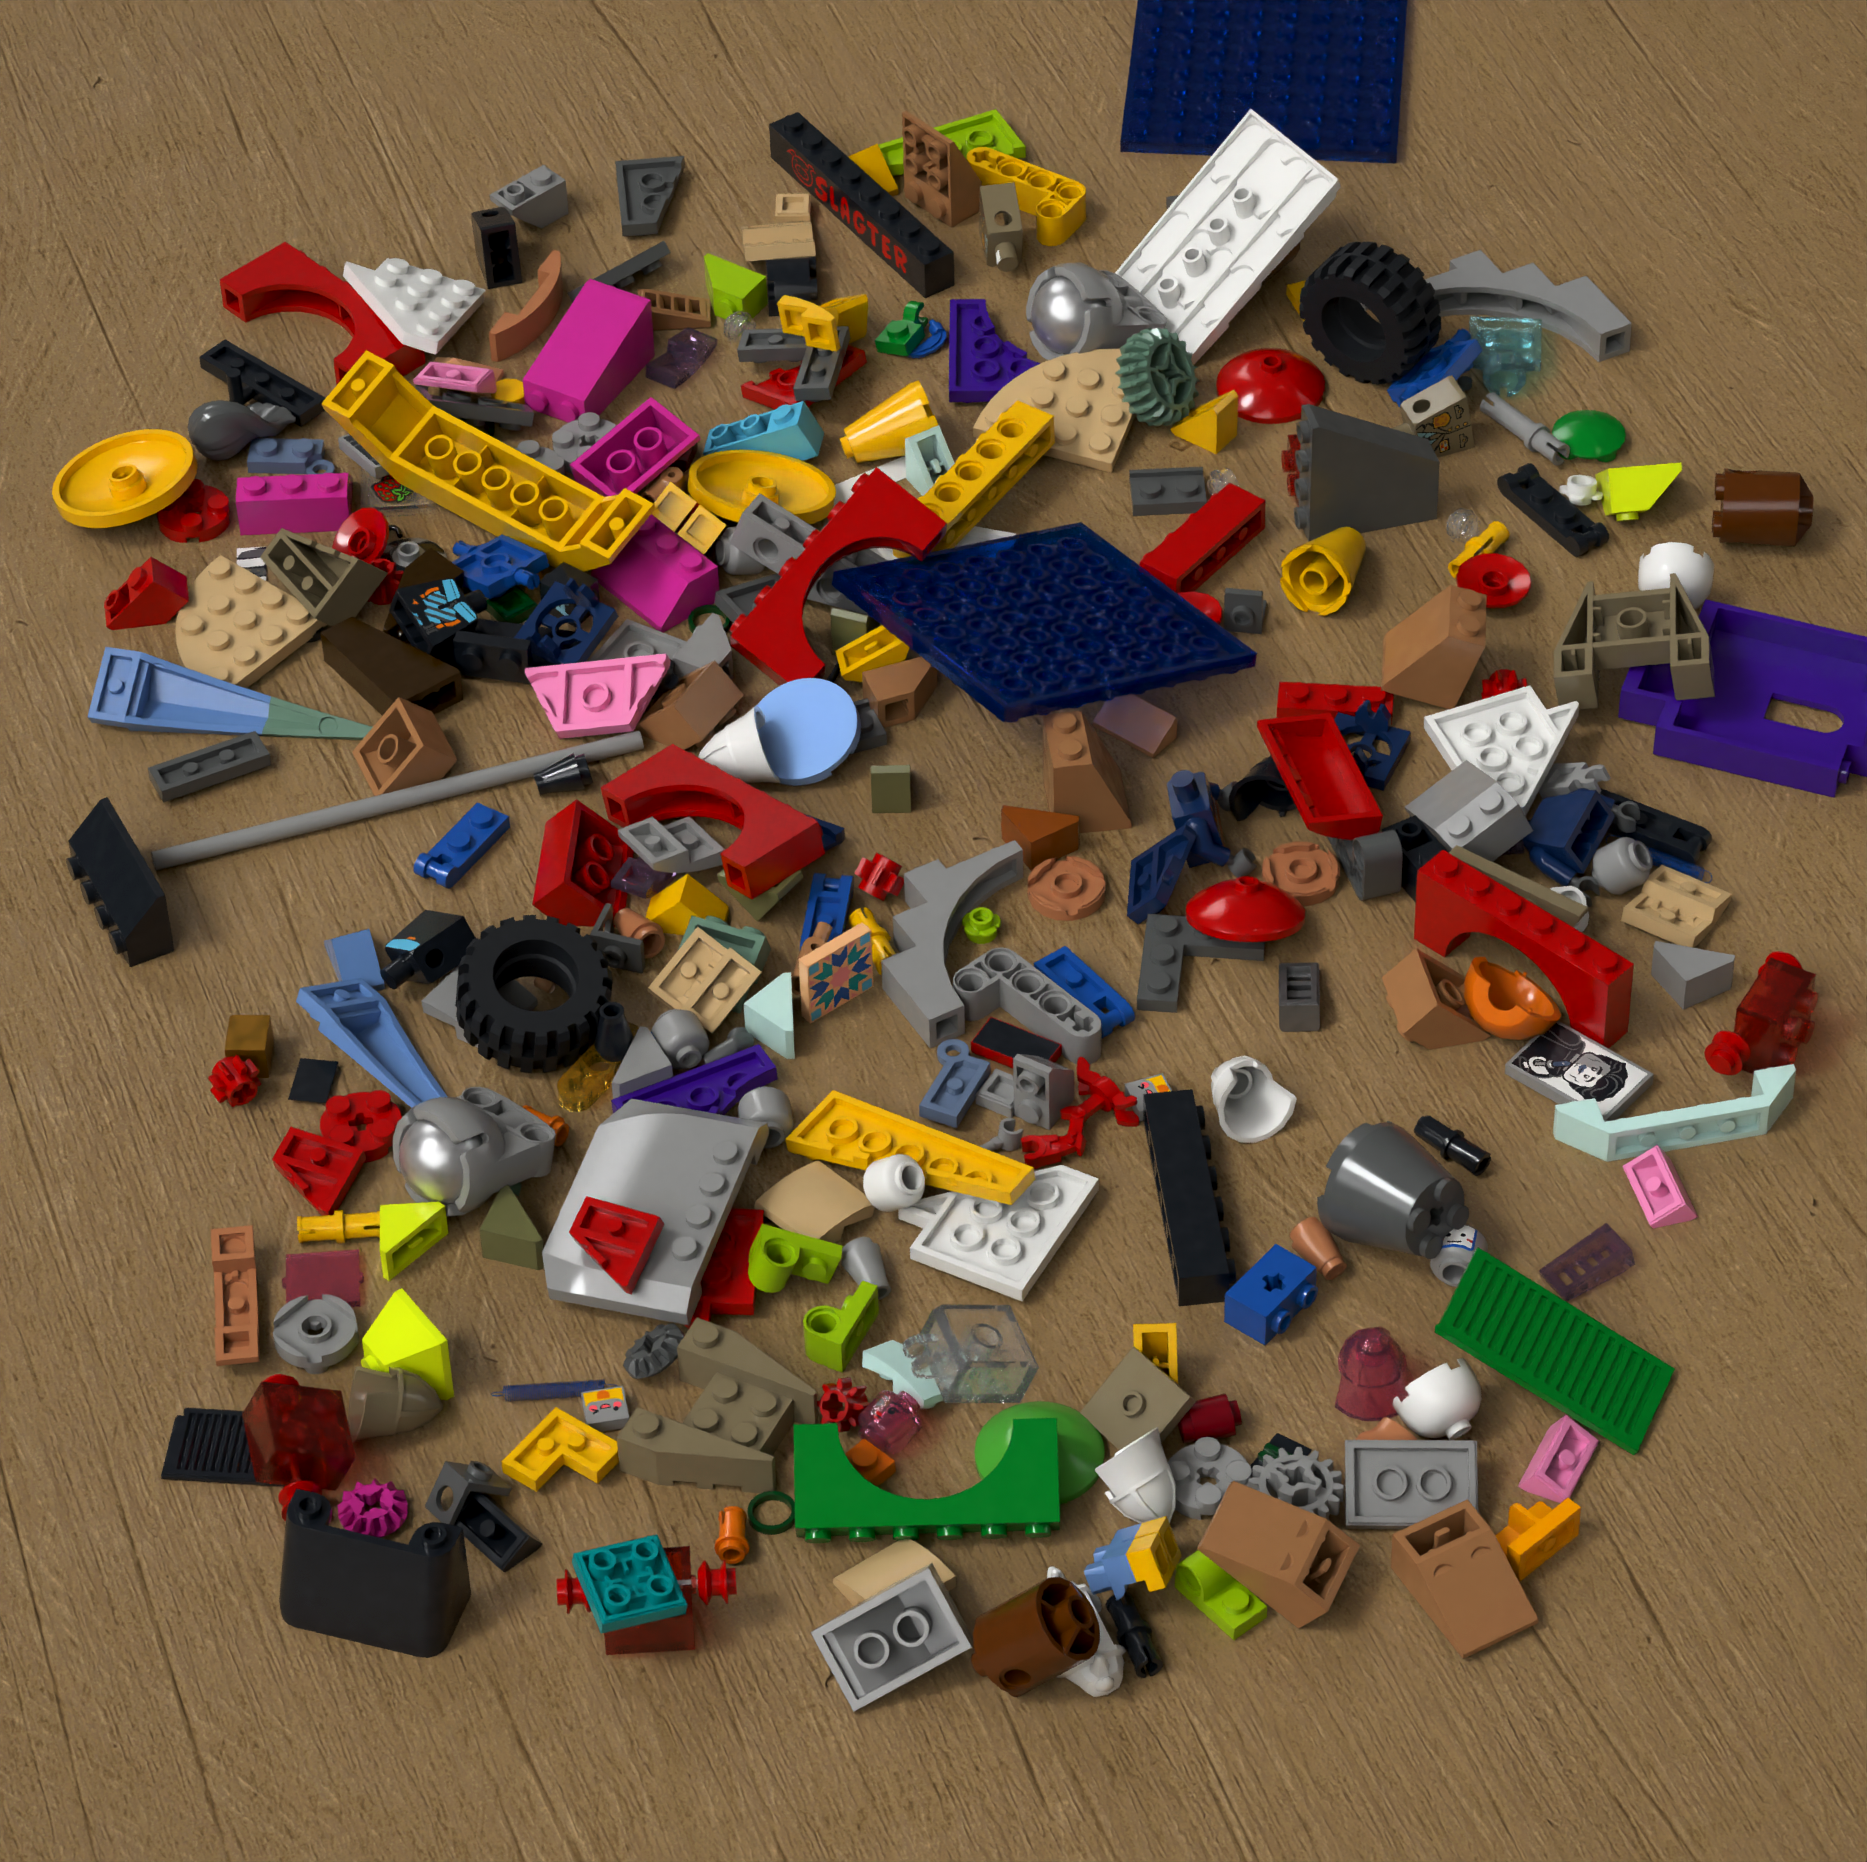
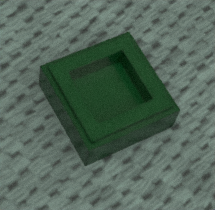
[486,585,538,624]

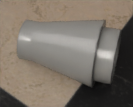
[841,1237,891,1300]

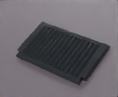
[161,1408,320,1487]

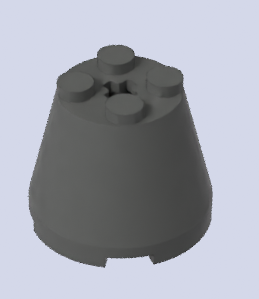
[1317,1121,1469,1259]

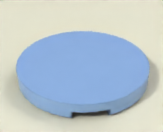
[757,678,861,786]

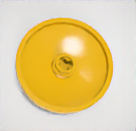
[52,429,198,528]
[687,450,836,524]

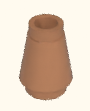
[613,908,665,959]
[1290,1217,1347,1280]

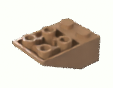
[902,111,982,228]
[1197,1481,1360,1628]
[1391,1499,1539,1659]

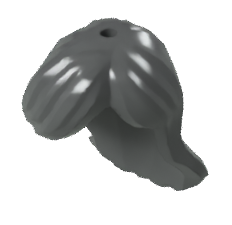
[188,400,296,461]

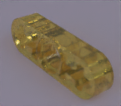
[557,1022,639,1112]

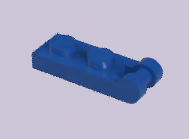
[413,803,510,889]
[800,873,854,950]
[1034,946,1135,1038]

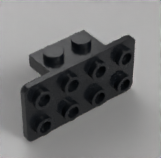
[439,619,580,684]

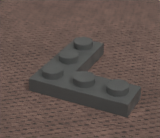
[737,326,851,402]
[1137,914,1266,1013]

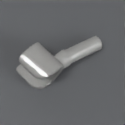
[980,1118,1023,1151]

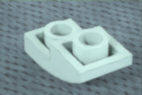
[862,1340,954,1409]

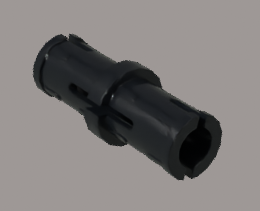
[1106,1592,1163,1678]

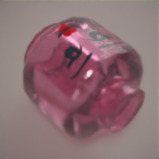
[858,1390,922,1454]

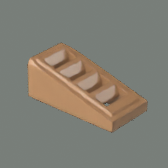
[638,289,711,330]

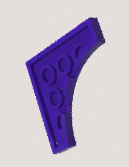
[949,299,1040,403]
[611,1044,778,1115]

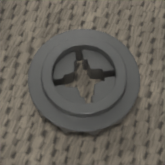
[623,1323,685,1379]

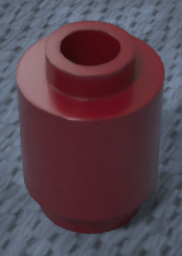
[1178,1393,1242,1444]

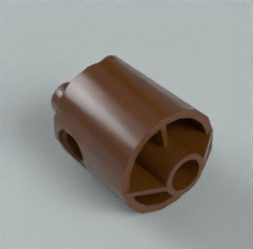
[1712,468,1814,547]
[971,1577,1100,1697]

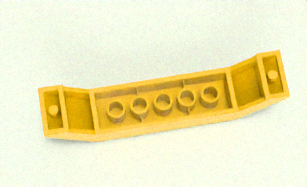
[321,350,656,572]

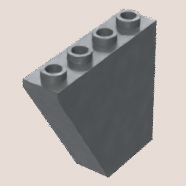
[1294,404,1440,542]

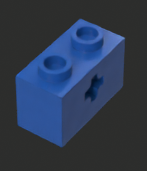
[1224,1244,1318,1345]

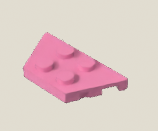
[525,653,671,739]

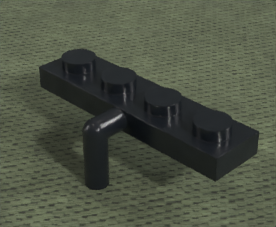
[199,339,325,427]

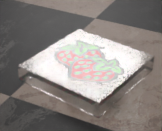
[361,467,435,517]

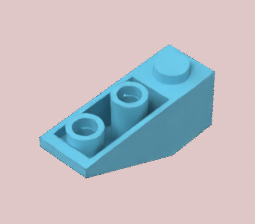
[703,401,824,461]

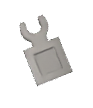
[1539,762,1611,800]

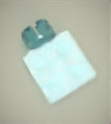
[1469,316,1542,397]

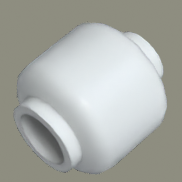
[863,1154,925,1212]

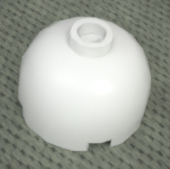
[1638,542,1714,609]
[1392,1358,1482,1440]

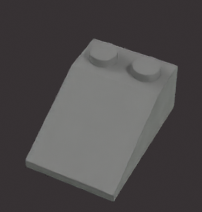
[1405,760,1533,862]
[810,1563,974,1712]

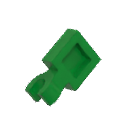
[874,301,928,356]

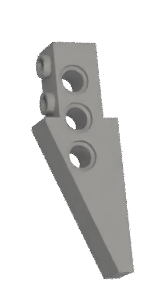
[730,493,954,633]

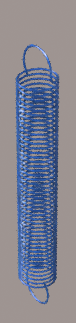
[1606,835,1712,883]
[491,1379,617,1402]

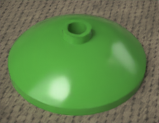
[974,1401,1105,1504]

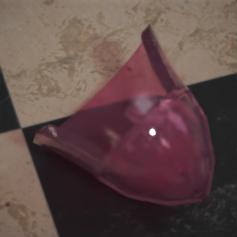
[1335,1326,1414,1421]

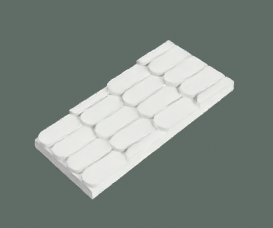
[1115,109,1341,365]

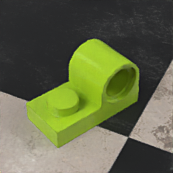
[748,1224,843,1293]
[803,1281,879,1373]
[1175,1550,1267,1640]

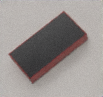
[971,1017,1062,1068]

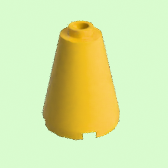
[839,380,938,463]
[1280,527,1366,616]

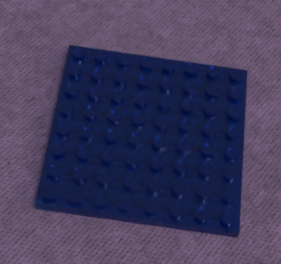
[1120,0,1408,164]
[832,522,1257,722]

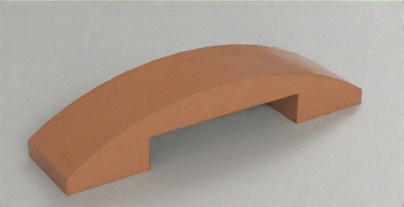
[489,250,563,362]
[211,1225,260,1366]

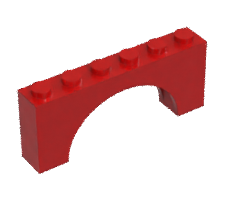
[220,241,425,385]
[729,467,947,686]
[600,744,825,899]
[1414,850,1634,1049]

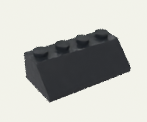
[66,797,174,967]

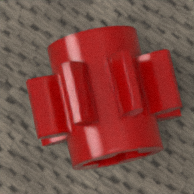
[368,558,404,605]
[1481,669,1528,699]
[854,852,904,901]
[208,1055,261,1107]
[817,1377,872,1432]

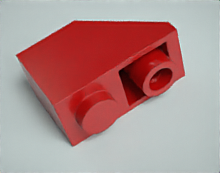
[104,557,189,630]

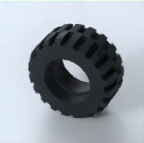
[1299,242,1441,384]
[455,915,613,1073]

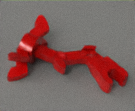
[1021,1057,1139,1169]

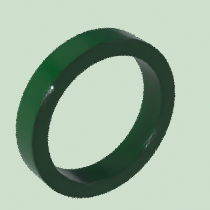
[688,605,731,633]
[747,1491,795,1535]

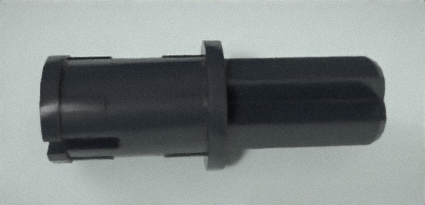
[1414,1116,1491,1176]

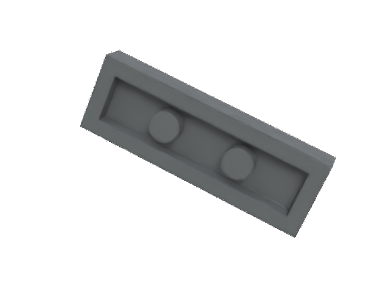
[567,241,671,303]
[148,731,271,802]

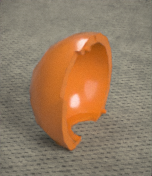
[1464,956,1561,1041]

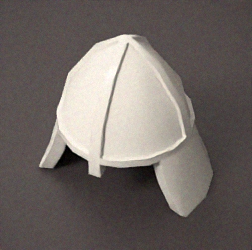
[698,705,780,783]
[1211,1055,1297,1143]
[1095,1427,1176,1523]

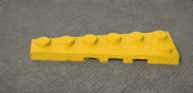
[785,1090,1036,1205]

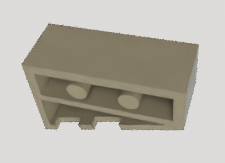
[260,528,388,626]

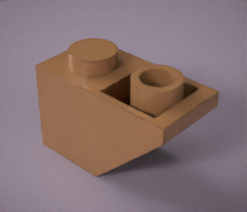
[862,653,937,728]

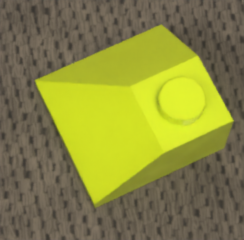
[1595,462,1682,522]
[361,1288,454,1400]

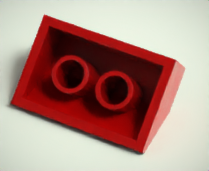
[532,799,634,927]

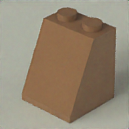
[1381,585,1487,709]
[1043,711,1131,833]

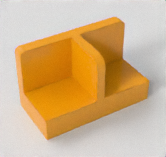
[1495,1498,1581,1582]

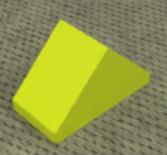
[379,1201,449,1281]

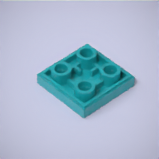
[572,1534,687,1634]

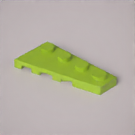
[878,109,1026,176]

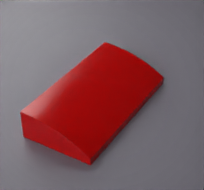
[1257,713,1383,840]

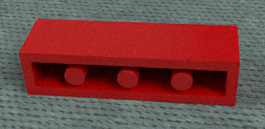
[1139,483,1266,600]

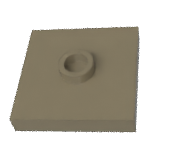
[1080,1346,1196,1450]

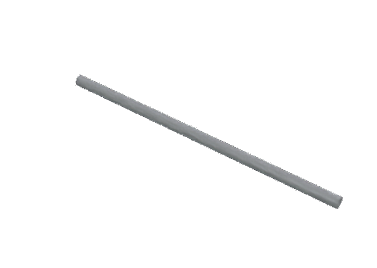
[151,730,644,871]

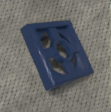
[514,578,619,665]
[1334,700,1411,791]

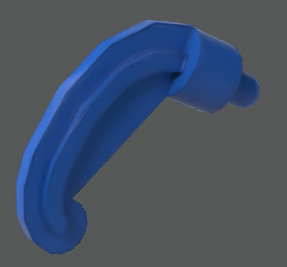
[907,319,947,358]

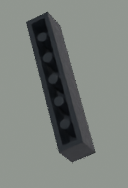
[1143,1089,1236,1306]

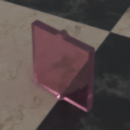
[282,1249,364,1307]

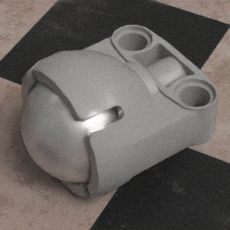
[1026,262,1167,360]
[393,1087,556,1217]

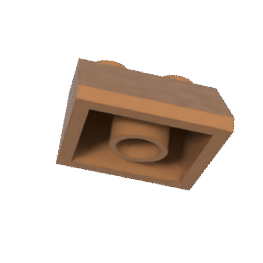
[634,660,743,750]
[352,697,457,796]
[1382,948,1491,1050]

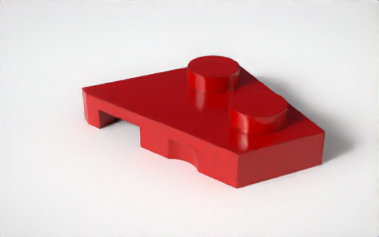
[272,1127,366,1216]
[569,1196,665,1295]

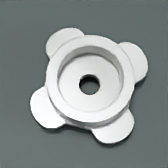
[1559,475,1603,506]

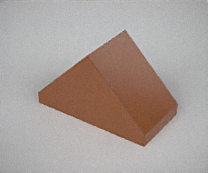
[1001,805,1080,871]

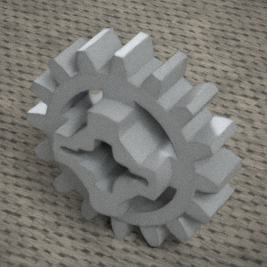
[1248,1447,1344,1520]

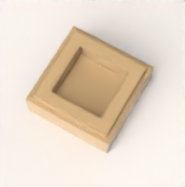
[775,194,811,223]

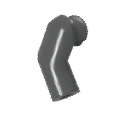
[702,1027,754,1064]

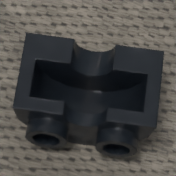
[766,256,818,317]

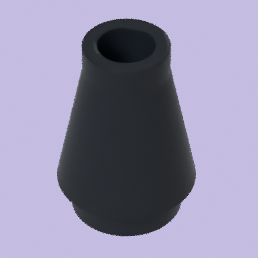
[533,753,593,796]
[594,1002,634,1062]

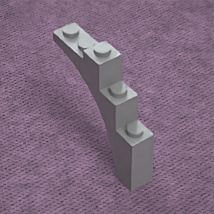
[1425,250,1632,362]
[881,840,1023,1048]

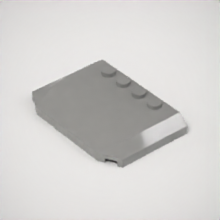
[542,1099,770,1325]

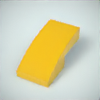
[777,295,841,352]

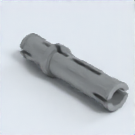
[1480,392,1570,465]

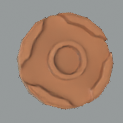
[1262,841,1340,906]
[1027,856,1106,921]

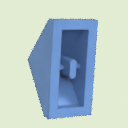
[324,929,385,991]

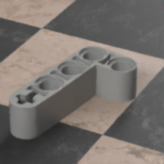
[953,947,1102,1064]

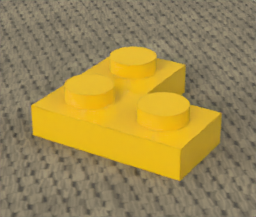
[501,1407,619,1492]

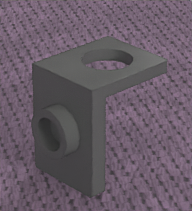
[1224,588,1267,634]
[590,903,645,974]
[425,1461,512,1525]

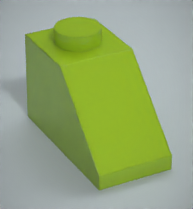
[704,253,768,327]

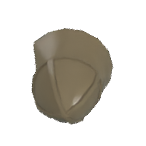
[348,1366,443,1443]

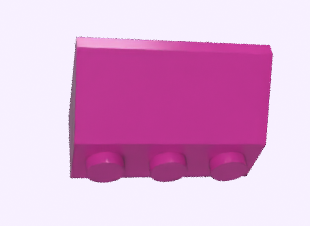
[570,397,701,497]
[236,473,353,535]
[591,514,719,633]

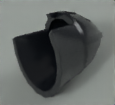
[1229,755,1297,821]

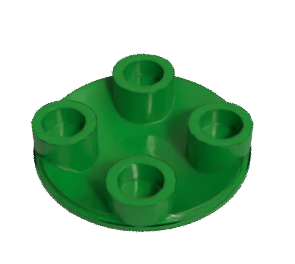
[1552,410,1626,462]

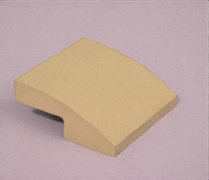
[740,221,816,261]
[1621,865,1732,948]
[647,927,762,1035]
[754,1160,875,1243]
[833,1539,956,1606]

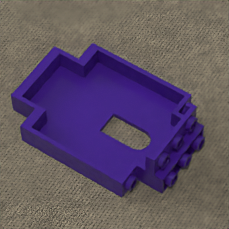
[1618,599,1867,798]

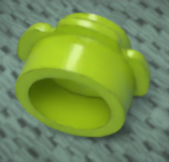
[962,907,1001,944]

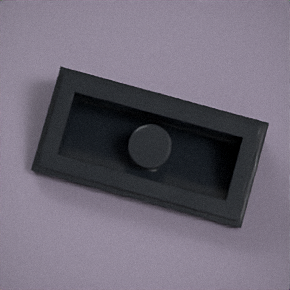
[454,1491,543,1572]

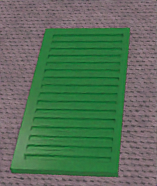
[1434,1247,1675,1455]

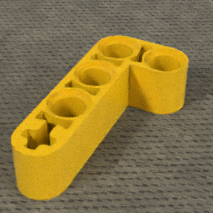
[967,147,1086,246]

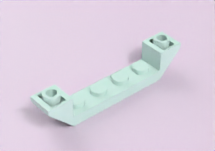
[1553,1064,1796,1162]

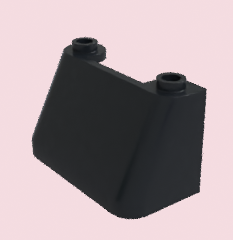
[279,1489,471,1658]

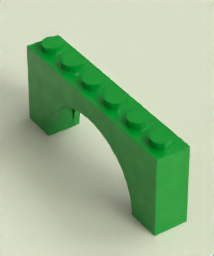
[793,1418,1060,1543]

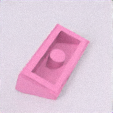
[413,361,497,393]
[1623,1145,1698,1229]
[1518,1415,1599,1503]

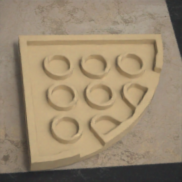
[973,349,1136,473]
[175,555,327,688]

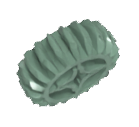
[1115,328,1200,426]

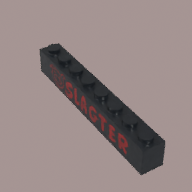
[769,112,955,298]

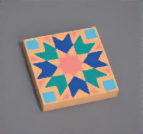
[799,922,874,1024]

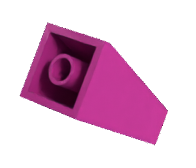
[523,279,655,423]

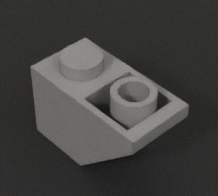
[490,165,569,228]
[672,613,734,680]
[1013,1054,1074,1130]

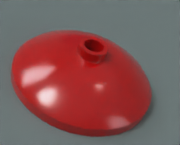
[1216,348,1325,424]
[1185,876,1306,942]

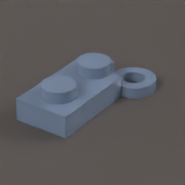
[247,438,335,475]
[919,1039,991,1128]

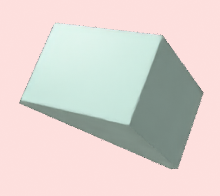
[905,425,955,496]
[744,972,795,1059]

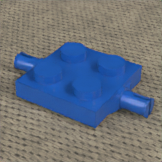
[1387,328,1483,407]
[452,534,549,599]

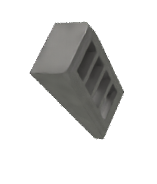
[1279,962,1320,1032]

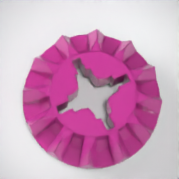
[338,1478,408,1538]

